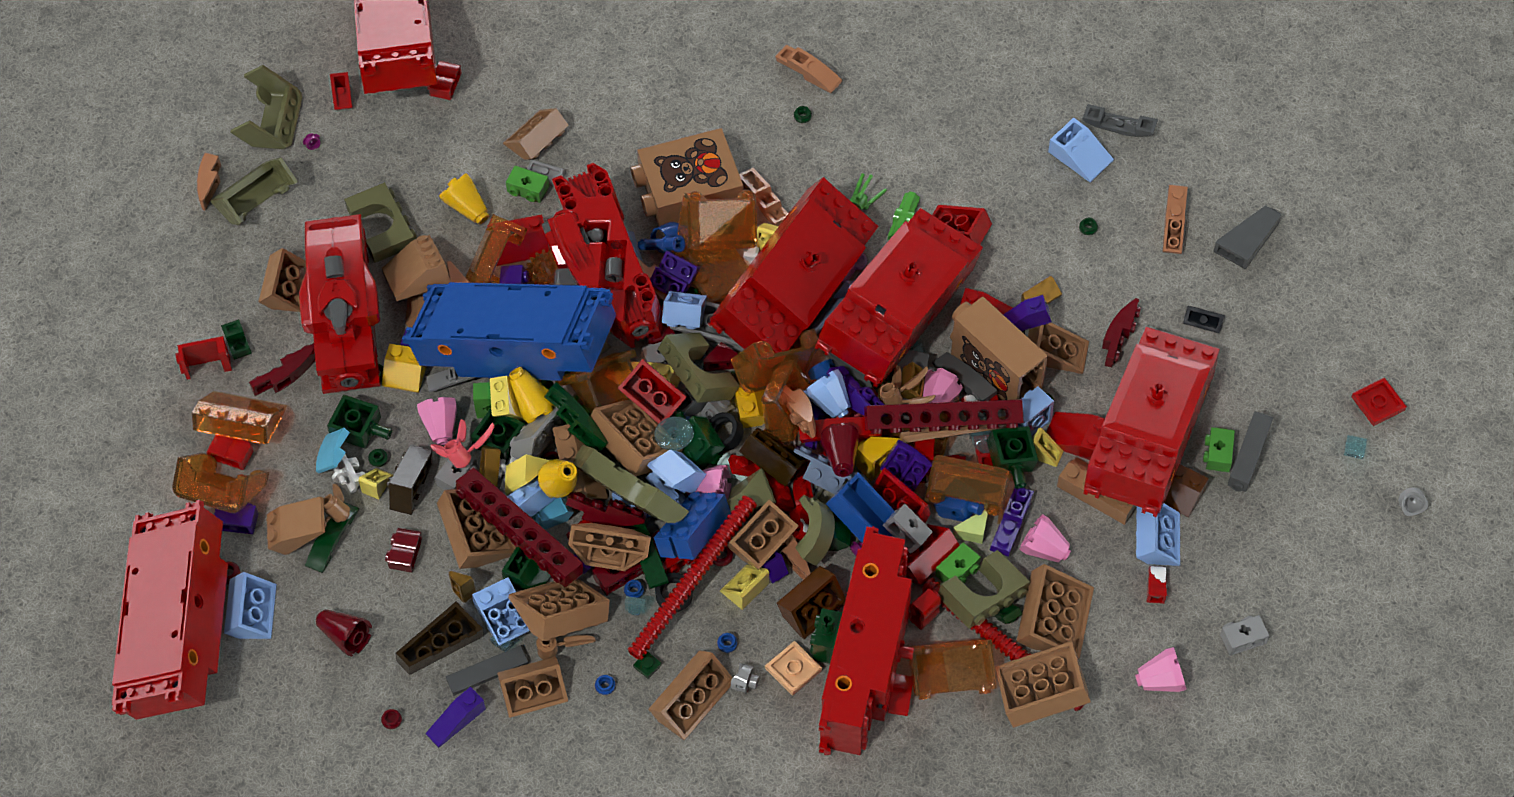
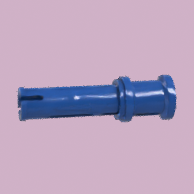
[638,235,685,252]

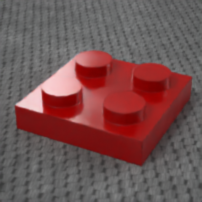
[1351,377,1407,426]

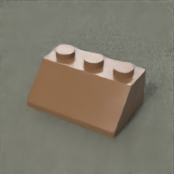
[503,108,569,160]
[258,248,306,312]
[728,500,799,570]
[497,656,568,718]

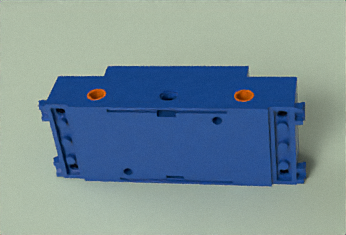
[402,282,616,381]

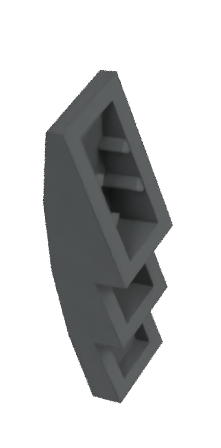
[932,352,997,401]

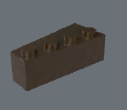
[395,601,483,675]

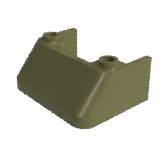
[230,65,302,149]
[211,157,298,225]

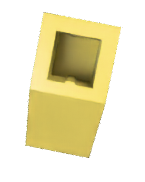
[757,223,779,251]

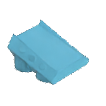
[532,497,574,530]

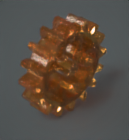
[526,249,558,285]

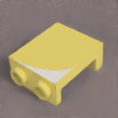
[490,376,525,421]

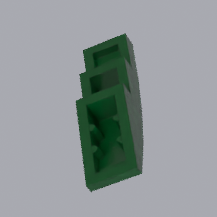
[544,382,608,452]

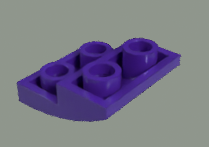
[650,251,700,295]
[880,439,932,491]

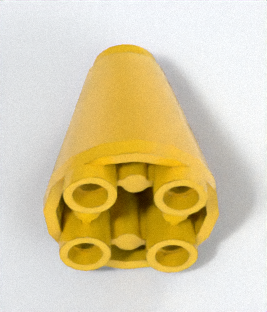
[439,173,490,225]
[509,367,553,423]
[538,459,577,498]

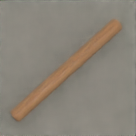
[900,416,1006,443]

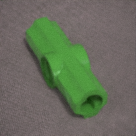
[888,191,920,240]

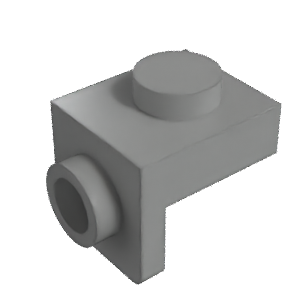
[701,400,735,421]

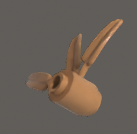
[880,365,936,405]
[323,484,350,527]
[536,635,596,660]

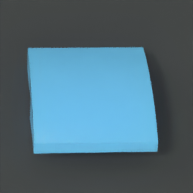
[316,428,350,473]

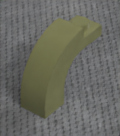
[795,495,835,566]

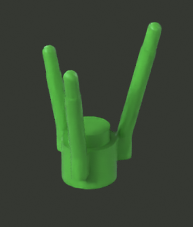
[850,173,887,211]

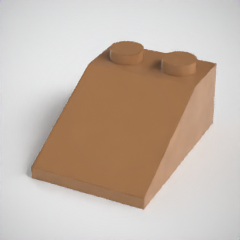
[1028,323,1089,374]
[266,497,325,555]

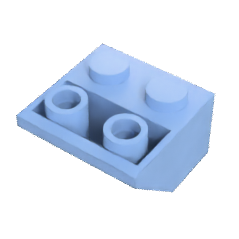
[647,449,707,493]

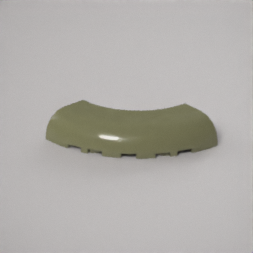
[574,445,689,523]

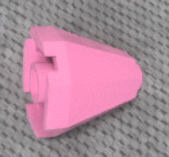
[922,368,963,414]
[417,397,457,445]
[686,465,731,500]
[1020,514,1071,563]
[1135,647,1186,692]

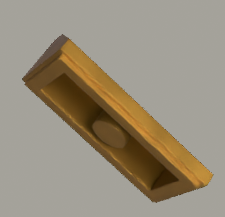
[1021,276,1062,304]
[900,361,925,399]
[479,445,501,487]
[449,571,476,603]

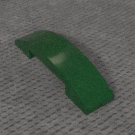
[305,502,359,573]
[623,523,668,589]

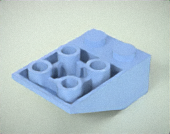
[1048,118,1114,182]
[472,577,530,646]

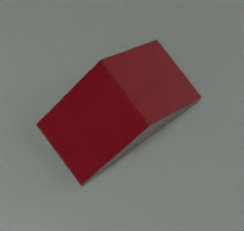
[704,342,742,371]

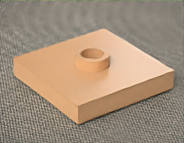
[765,641,822,696]

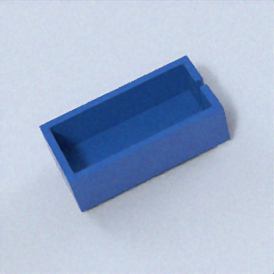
[826,472,894,543]
[654,492,731,560]

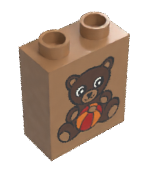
[630,128,744,226]
[950,296,1048,400]

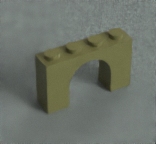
[344,182,417,263]
[658,332,740,403]
[938,550,1030,629]

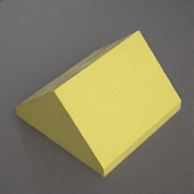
[505,454,549,494]
[720,565,769,610]

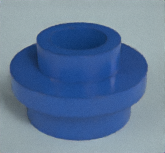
[624,580,644,599]
[717,633,737,653]
[595,675,615,695]

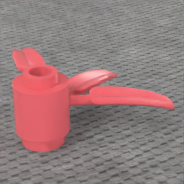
[431,419,494,468]

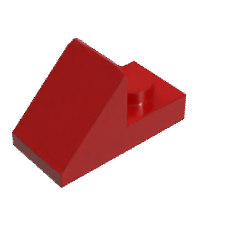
[330,72,353,110]

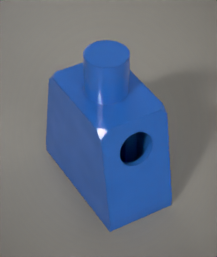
[934,478,984,522]

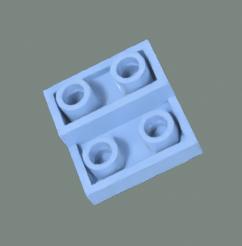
[645,473,686,505]

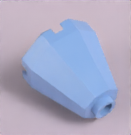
[803,369,851,418]

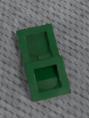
[221,319,252,360]

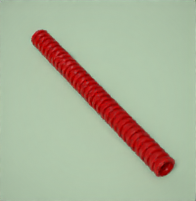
[627,495,757,660]
[922,578,1085,712]

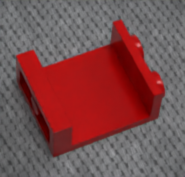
[175,336,232,380]

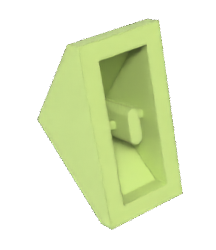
[953,509,988,544]

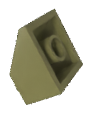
[727,468,776,522]

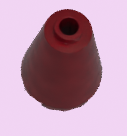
[820,423,860,477]
[316,609,372,657]

